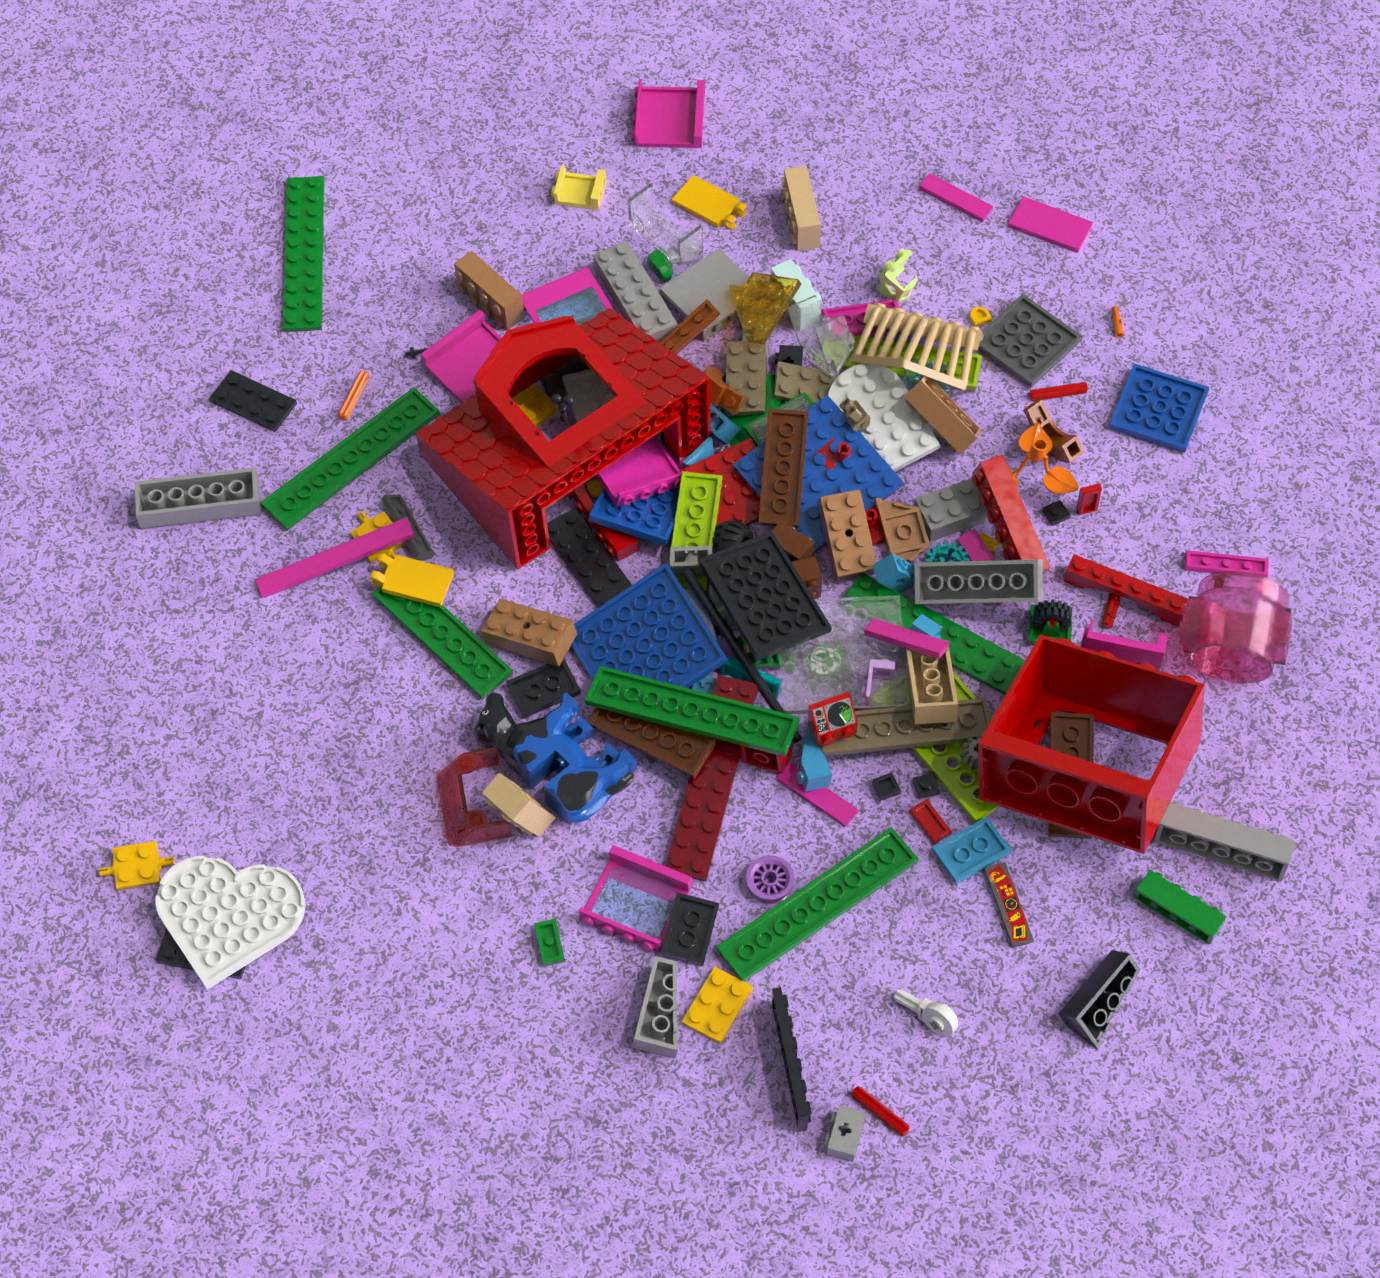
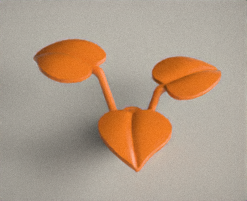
[1008,423,1079,494]

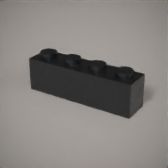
[1058,950,1141,1050]

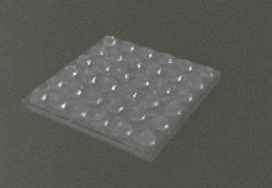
[778,595,910,714]

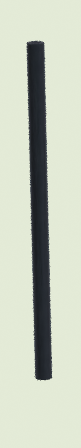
[682,568,802,744]

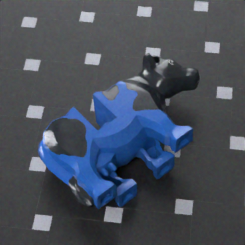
[474,692,637,824]

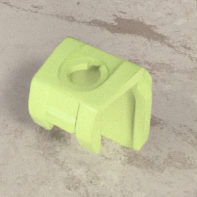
[878,248,917,303]

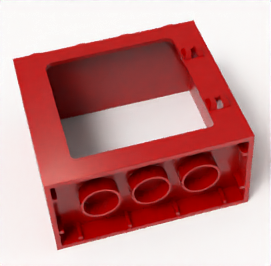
[978,635,1205,854]

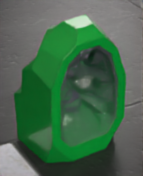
[647,249,674,281]

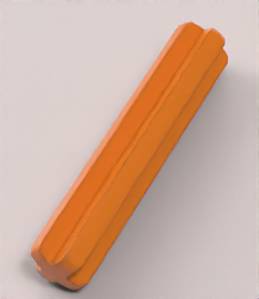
[338,370,370,421]

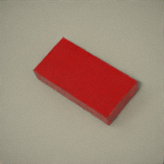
[1076,483,1102,515]
[909,799,952,845]

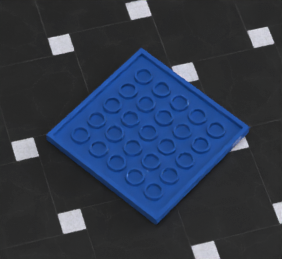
[733,395,904,553]
[571,562,729,688]

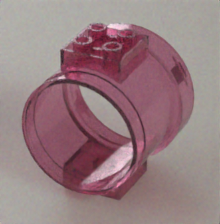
[1179,571,1292,683]

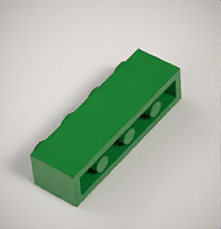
[1134,870,1227,944]

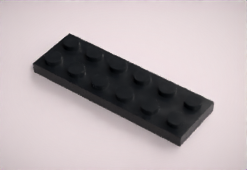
[547,508,632,608]
[772,987,812,1132]

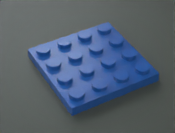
[1109,363,1210,453]
[589,488,680,546]

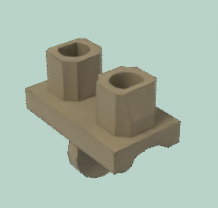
[839,398,871,432]

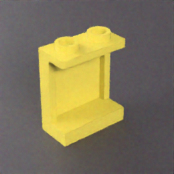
[551,165,606,210]

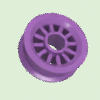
[746,855,794,904]

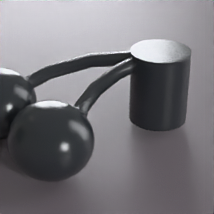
[551,394,574,422]

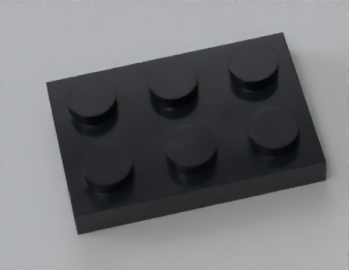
[506,659,581,718]
[660,892,720,966]

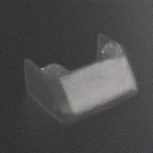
[628,184,703,265]
[787,295,855,379]

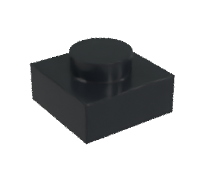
[1042,500,1070,526]
[872,773,901,801]
[912,773,940,799]

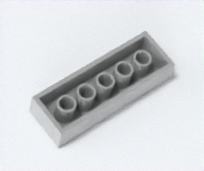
[593,241,678,343]
[135,468,261,528]
[914,559,1043,604]
[1154,802,1296,881]

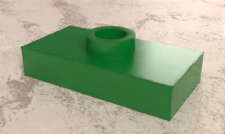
[534,919,565,967]

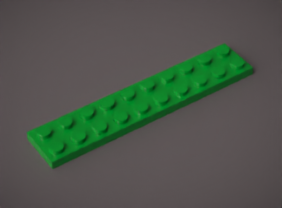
[283,176,325,332]
[261,387,440,531]
[840,574,1025,695]
[584,666,800,757]
[716,827,919,982]

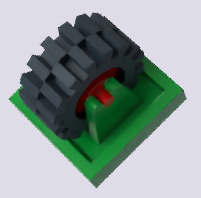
[1029,600,1072,645]

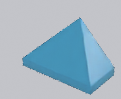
[683,437,713,469]

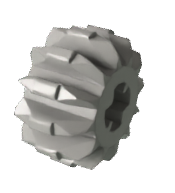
[960,735,981,773]

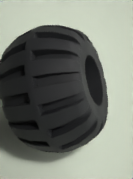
[712,520,754,554]

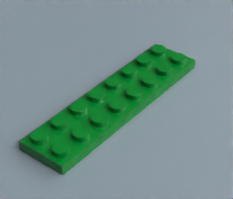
[372,586,513,699]

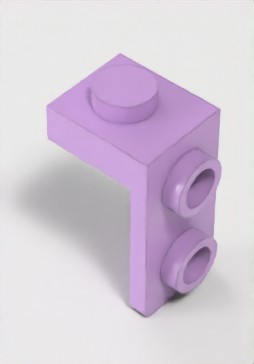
[861,659,895,706]

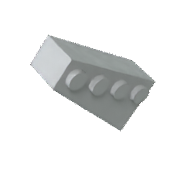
[632,956,678,1058]

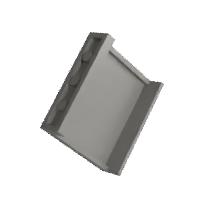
[660,248,764,341]

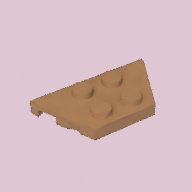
[874,498,930,563]

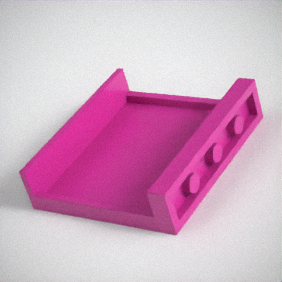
[631,79,705,148]
[421,310,502,404]
[596,435,689,507]
[1081,619,1168,671]

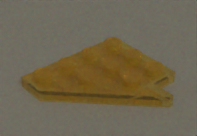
[729,272,802,345]

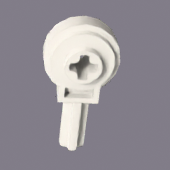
[894,990,958,1037]

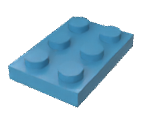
[932,817,1011,885]

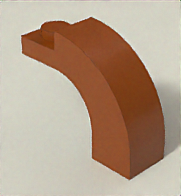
[704,365,746,415]
[1023,399,1085,463]

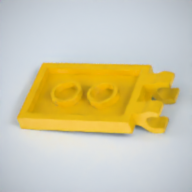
[672,175,747,230]
[370,554,455,608]

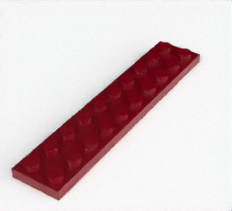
[665,675,758,881]

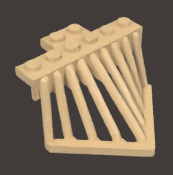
[850,302,984,391]

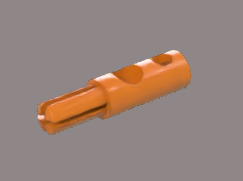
[1111,306,1124,337]

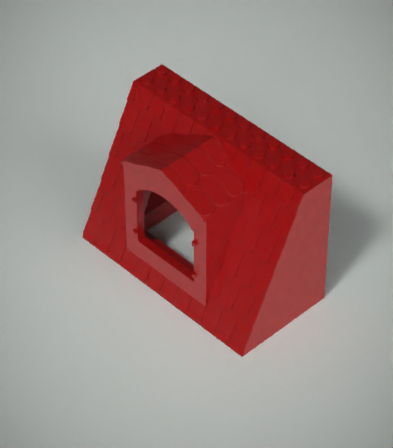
[416,308,711,570]

